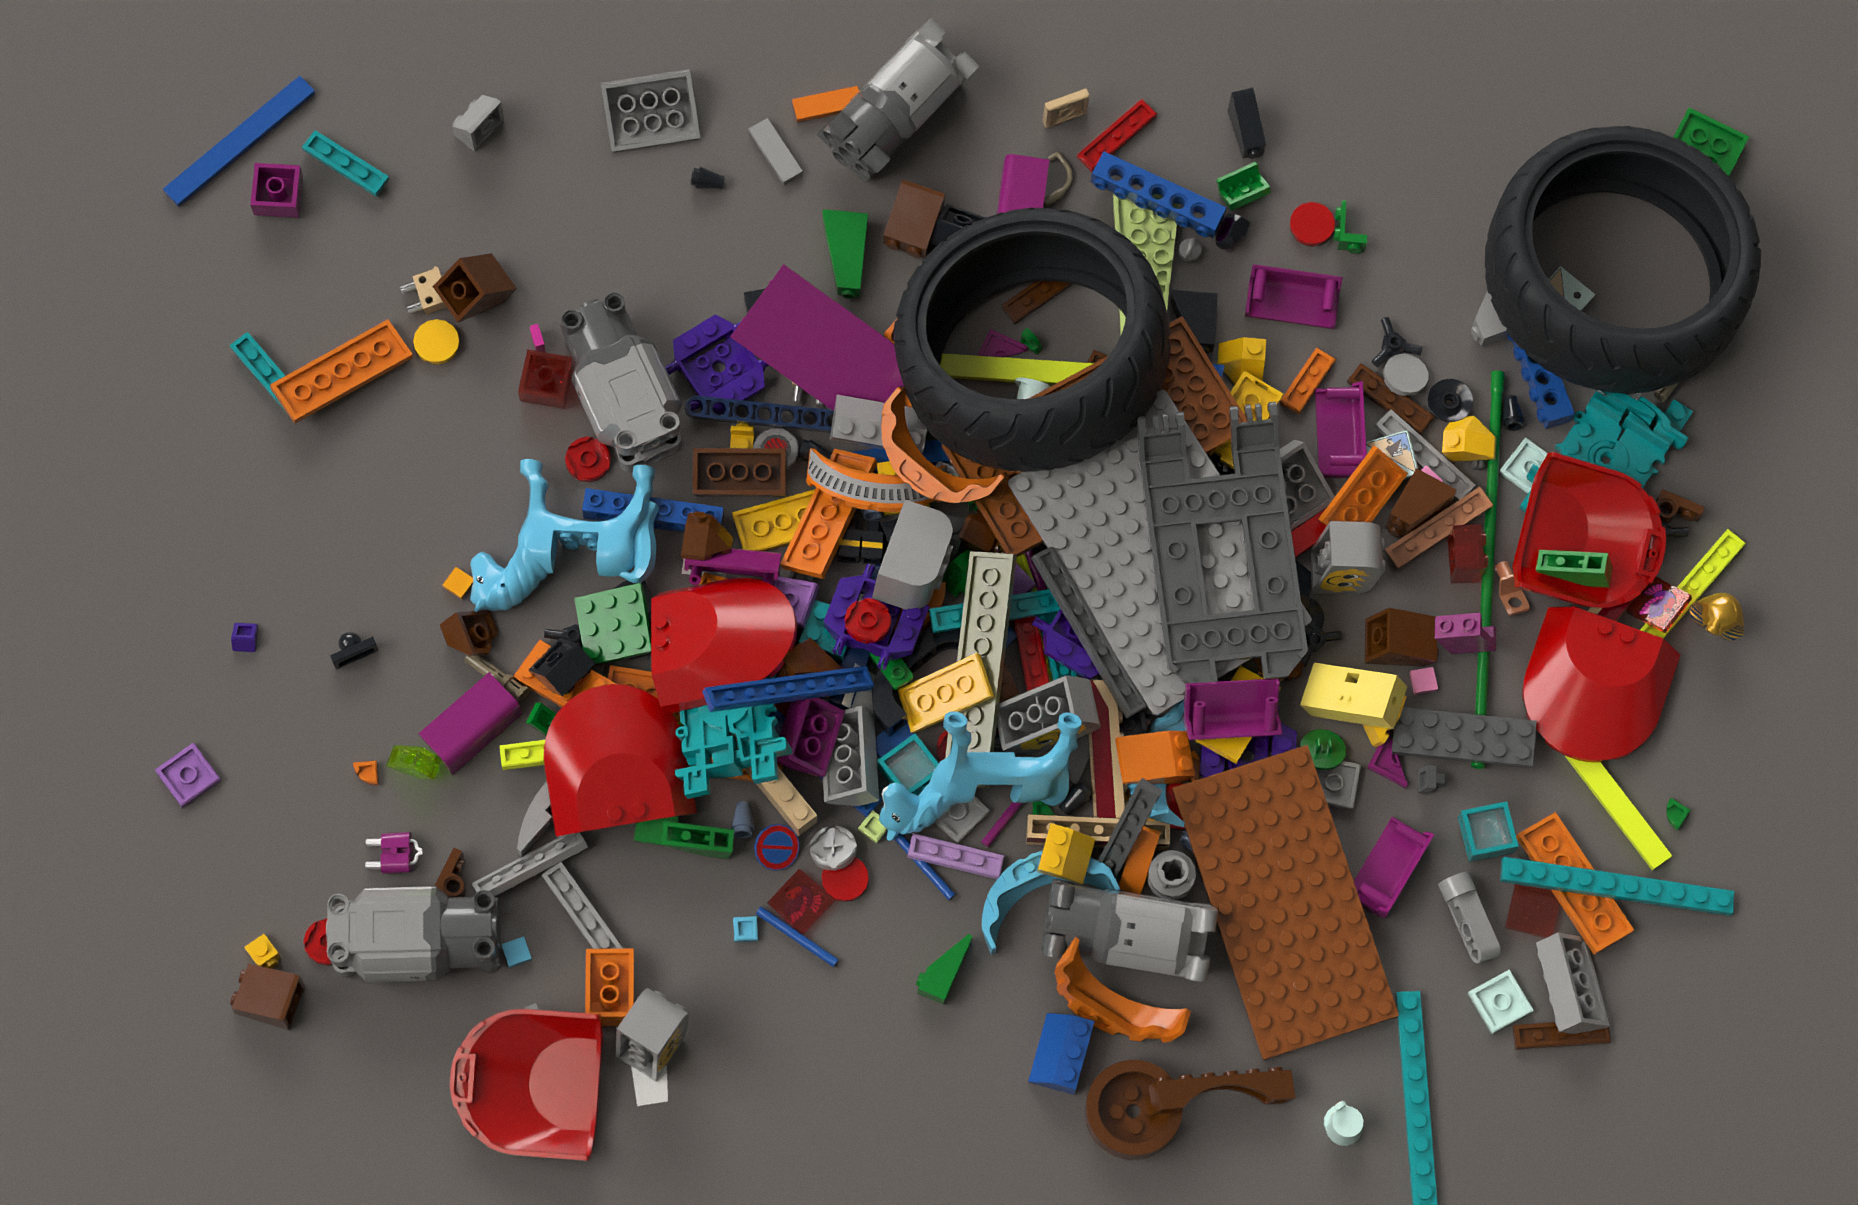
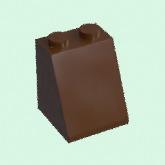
[883,179,945,258]
[432,253,517,322]
[1385,468,1457,538]
[1365,607,1439,667]
[775,638,842,703]
[230,964,305,1030]

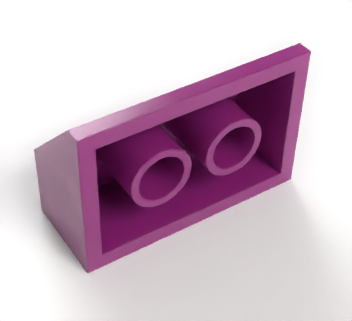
[777,697,845,777]

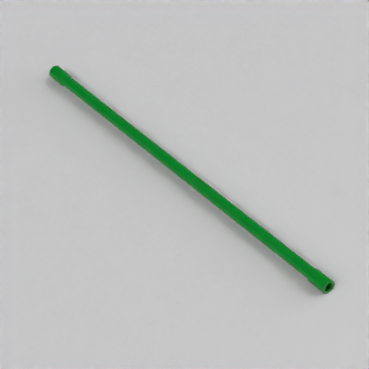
[1471,370,1505,769]

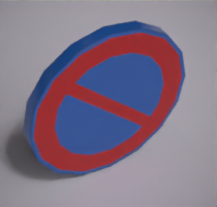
[754,824,799,871]

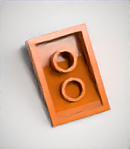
[1115,731,1195,784]
[585,948,634,1026]

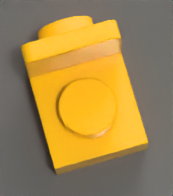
[730,423,754,448]
[244,934,281,969]

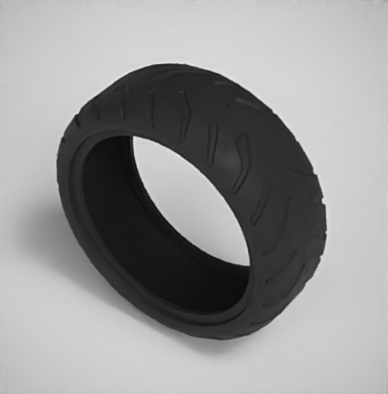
[1484,126,1761,394]
[894,207,1171,472]

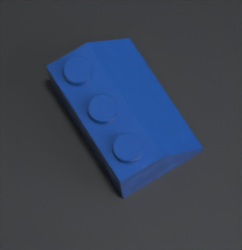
[1028,1013,1094,1095]

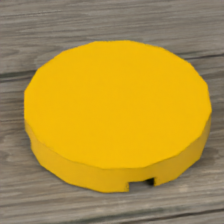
[413,319,460,365]

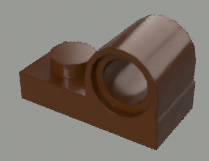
[1656,489,1705,524]
[435,848,466,898]

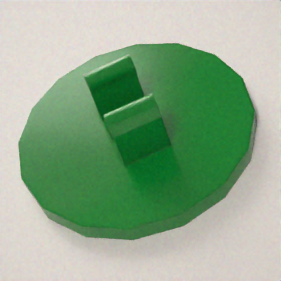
[1300,729,1346,770]

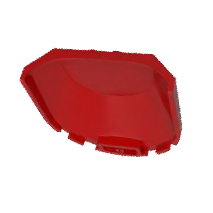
[1512,452,1666,608]
[651,578,797,714]
[1522,607,1681,763]
[543,684,697,837]
[450,1009,603,1161]

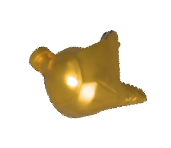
[1690,593,1744,641]

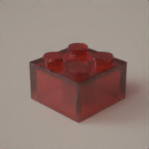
[518,349,574,409]
[1447,524,1488,583]

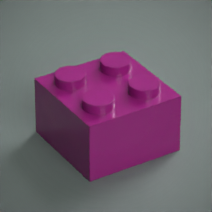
[250,163,303,218]

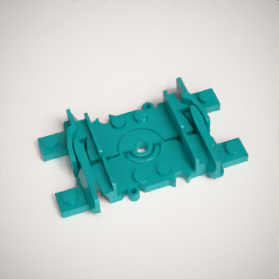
[1519,391,1693,513]
[675,674,793,799]

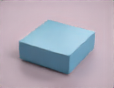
[733,916,758,943]
[501,937,532,968]

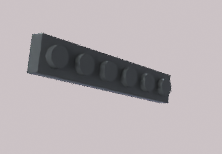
[1098,778,1163,879]

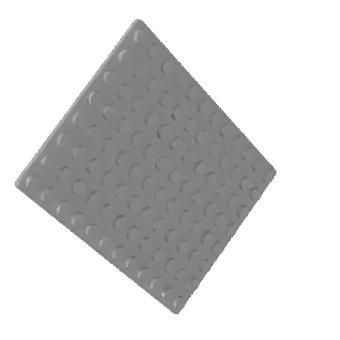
[1008,390,1312,715]

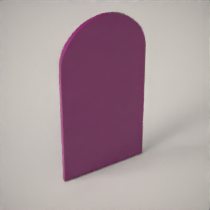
[730,264,904,410]

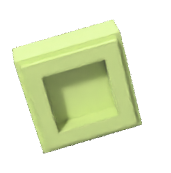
[858,811,887,844]

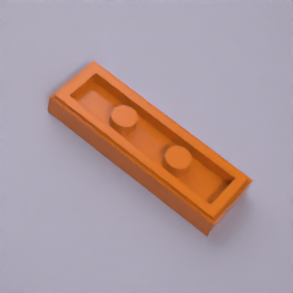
[792,86,859,122]
[1280,347,1336,415]
[1119,827,1161,894]

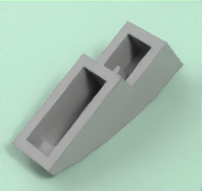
[517,781,553,857]

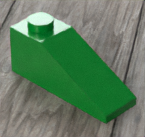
[1536,550,1613,587]
[661,821,734,859]
[915,934,973,1005]

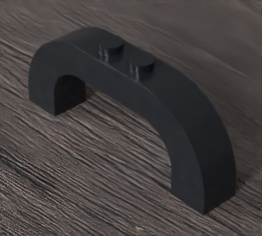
[872,628,961,737]

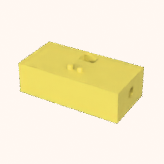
[1300,663,1407,729]

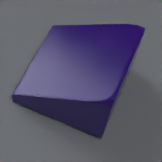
[231,623,258,652]

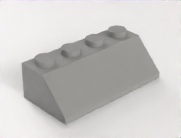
[829,395,927,453]
[823,705,879,806]
[1536,932,1610,1034]

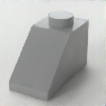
[1471,291,1507,347]

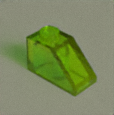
[386,745,442,780]

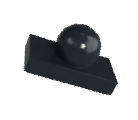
[330,632,378,669]

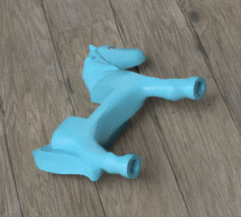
[470,459,659,612]
[879,712,1081,841]

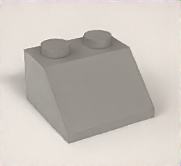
[452,95,504,151]

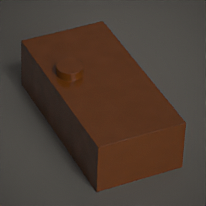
[693,448,788,497]

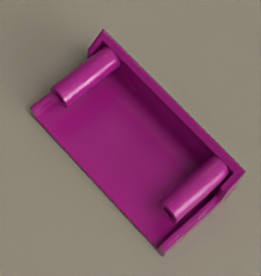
[996,154,1049,214]
[1245,264,1343,329]
[1315,381,1367,478]
[684,548,781,585]
[418,672,523,775]
[1184,678,1282,740]
[1354,817,1435,918]

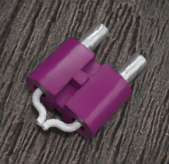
[365,832,423,874]

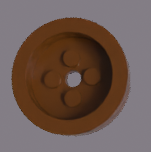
[1085,1060,1183,1160]

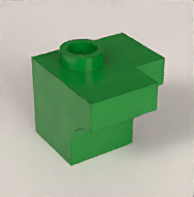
[942,549,970,597]

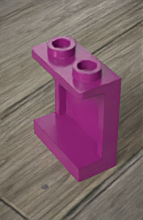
[1435,613,1496,654]

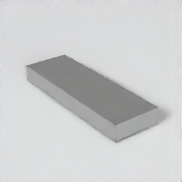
[748,118,803,185]

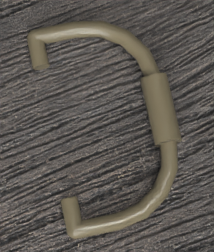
[1043,152,1073,208]

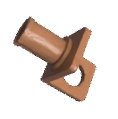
[1495,561,1530,616]

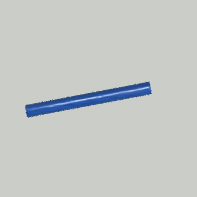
[886,830,956,901]
[756,906,839,967]

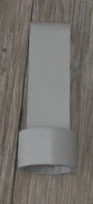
[1438,871,1500,963]

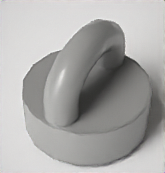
[1179,237,1202,262]

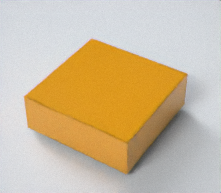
[442,567,473,600]

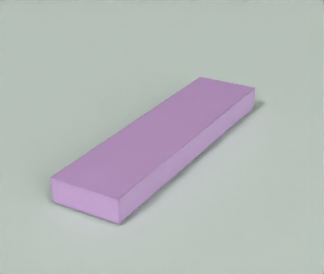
[907,833,1005,879]

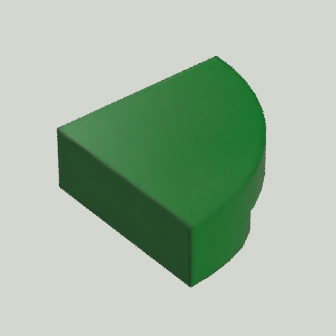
[1020,327,1043,355]
[1666,798,1691,831]
[1032,801,1055,816]

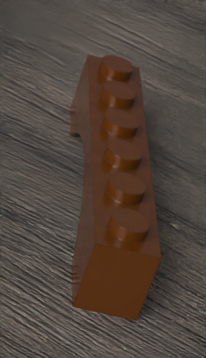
[1149,1067,1296,1115]

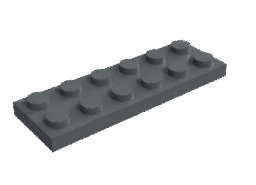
[1391,707,1537,768]

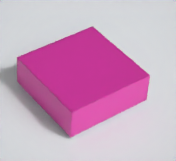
[530,324,546,354]

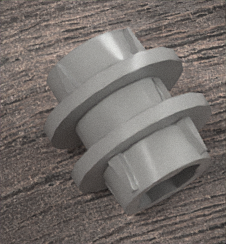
[1147,850,1196,900]

